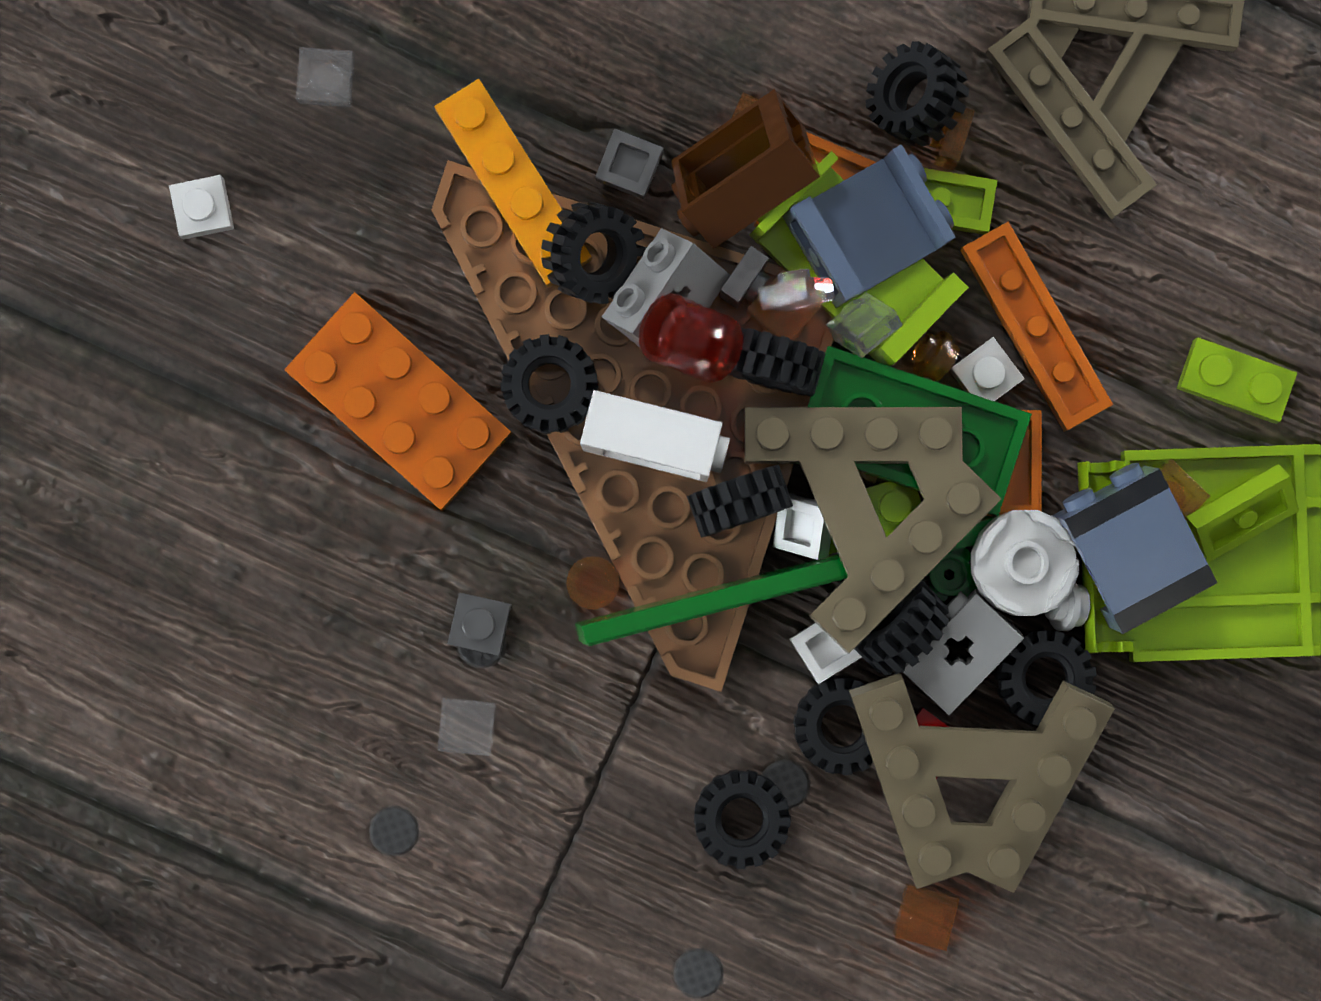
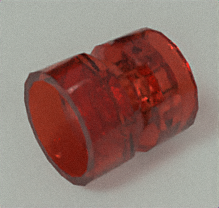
[639,293,743,383]

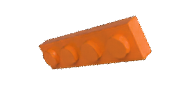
[960,221,1113,432]

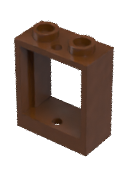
[671,89,820,249]

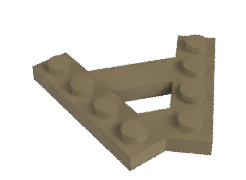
[985,0,1245,220]
[744,407,1001,654]
[849,673,1115,893]

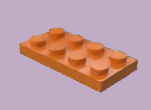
[284,292,512,511]

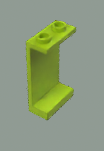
[749,151,969,366]

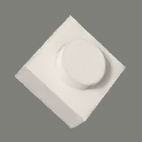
[169,175,234,240]
[949,337,1025,401]
[772,493,831,560]
[790,622,862,684]

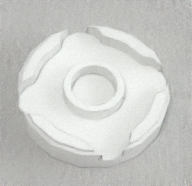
[971,510,1079,616]

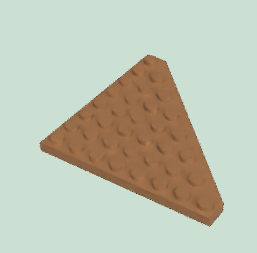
[431,160,838,692]

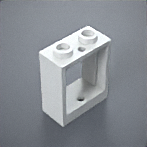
[580,390,730,482]

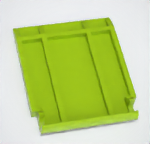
[1077,444,1321,662]

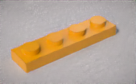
[434,79,592,288]

